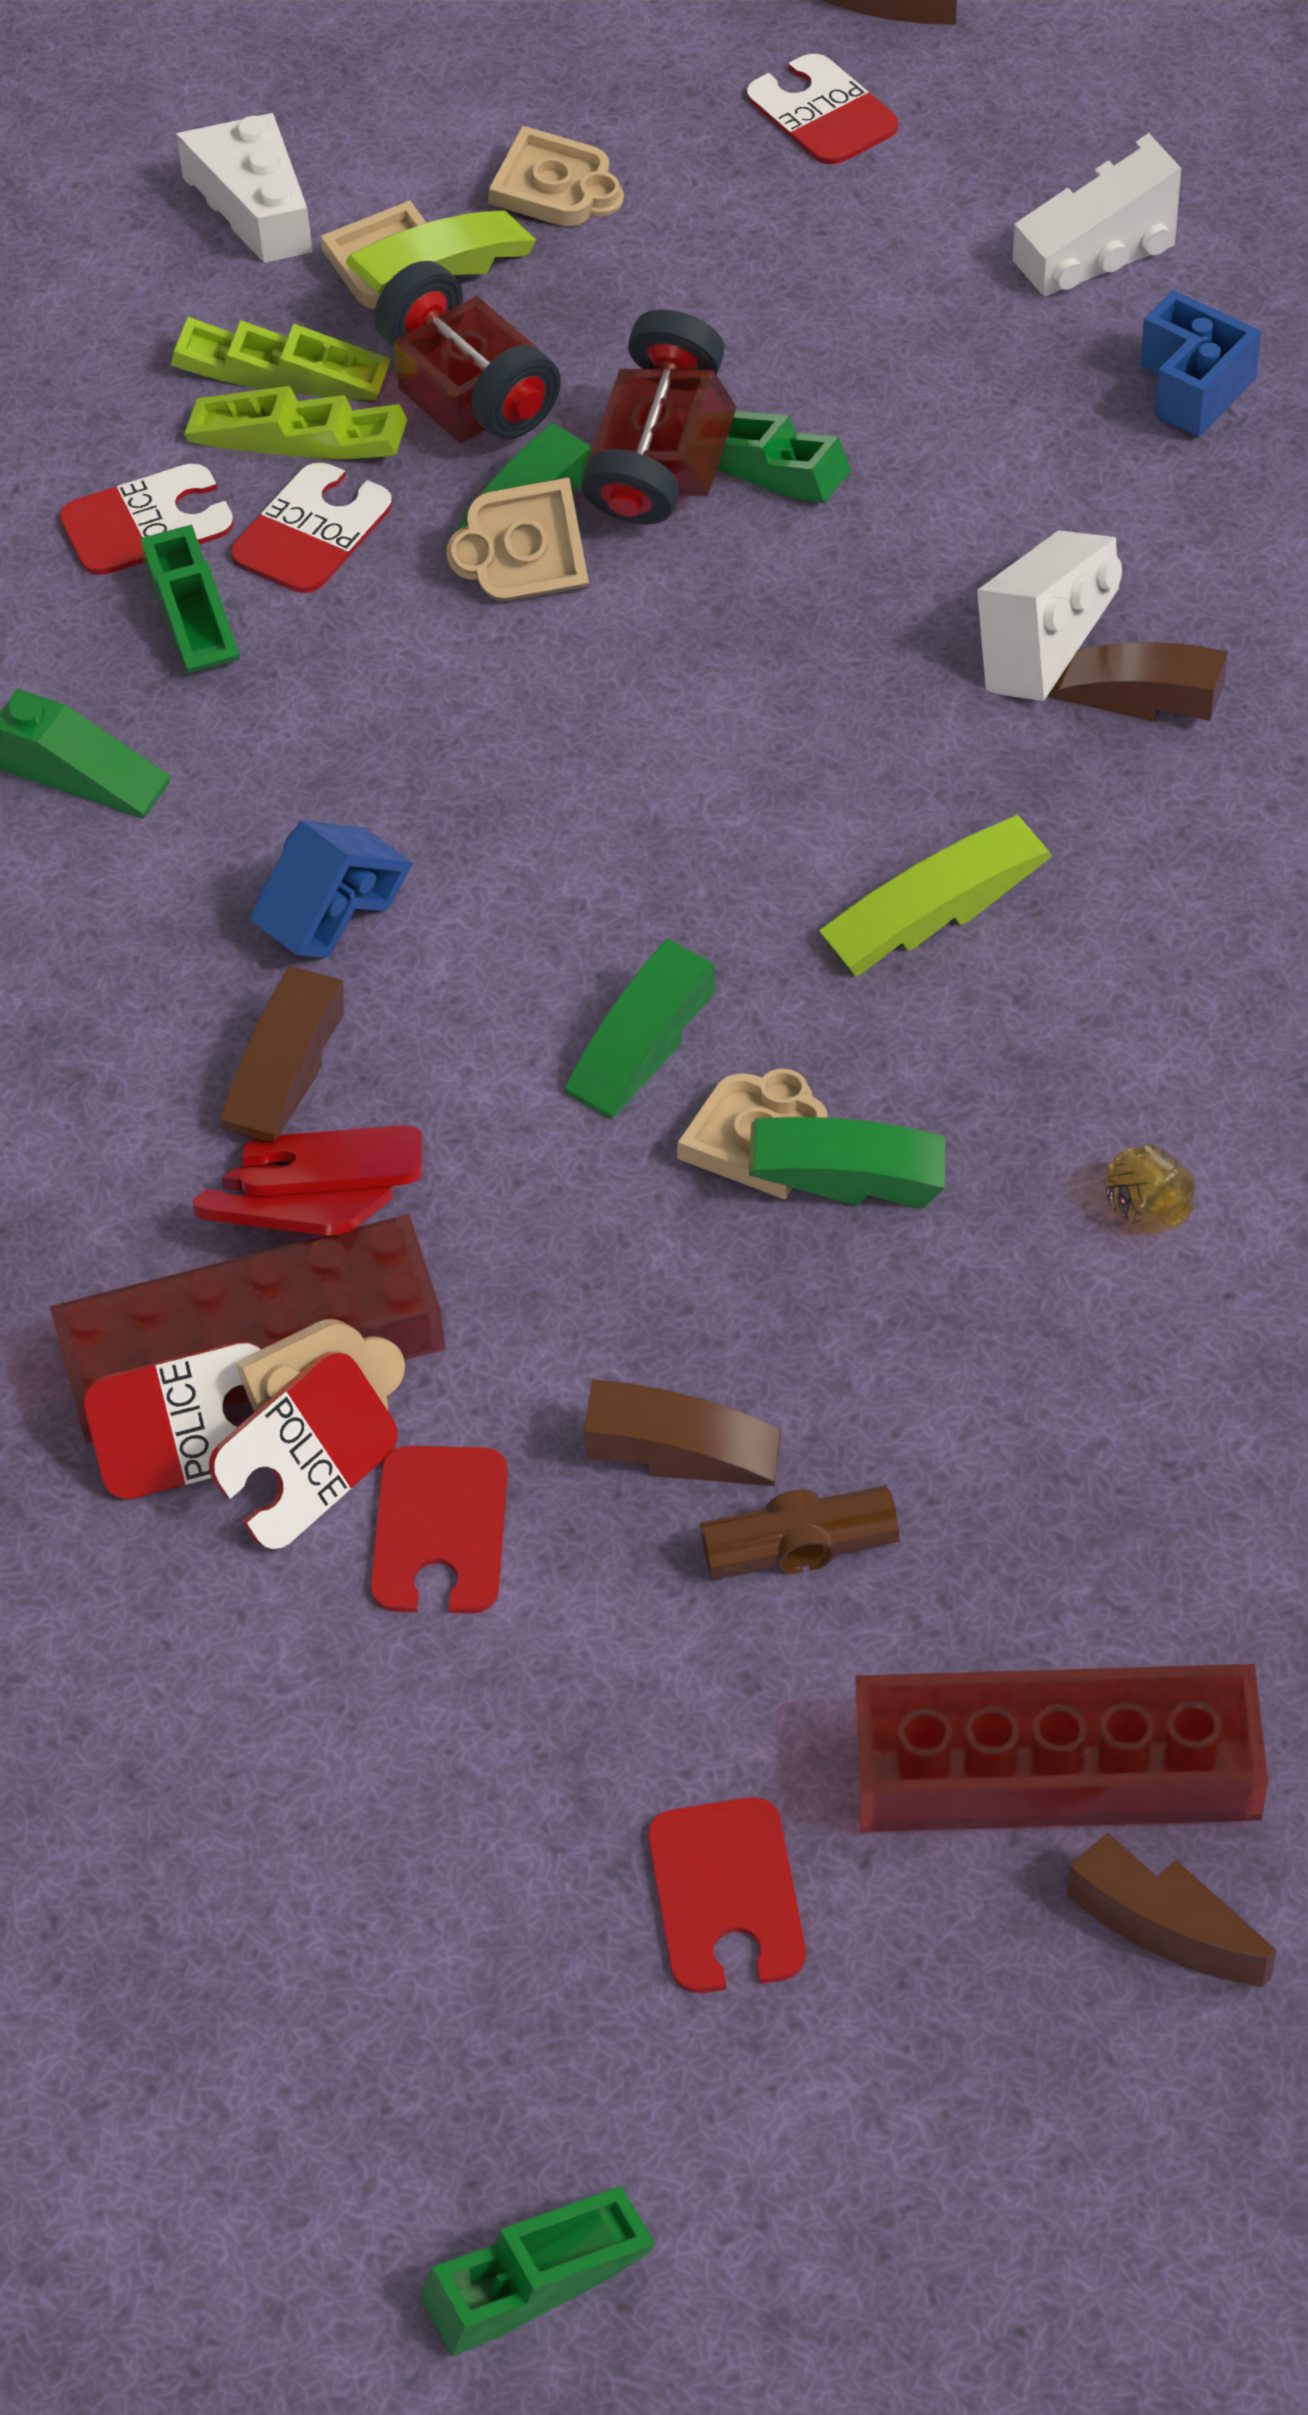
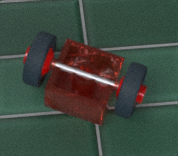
[374,261,561,444]
[581,309,737,525]

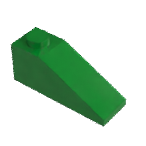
[0,688,171,819]

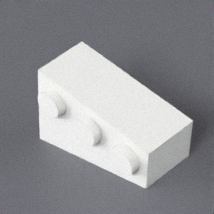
[176,113,313,263]
[1013,133,1181,296]
[977,530,1122,701]

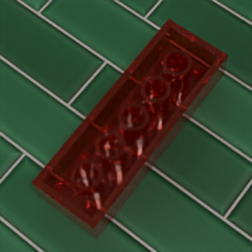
[50,1214,446,1444]
[855,1664,1268,1832]

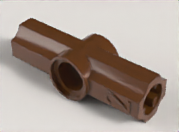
[700,1485,899,1579]

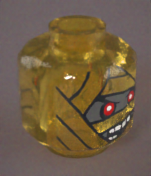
[1105,1144,1196,1234]

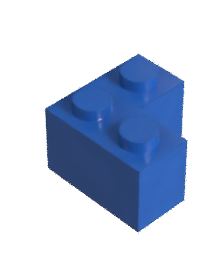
[1140,290,1261,438]
[249,820,413,957]

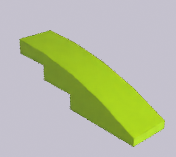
[345,210,536,293]
[170,317,391,401]
[184,386,408,460]
[819,815,1052,977]

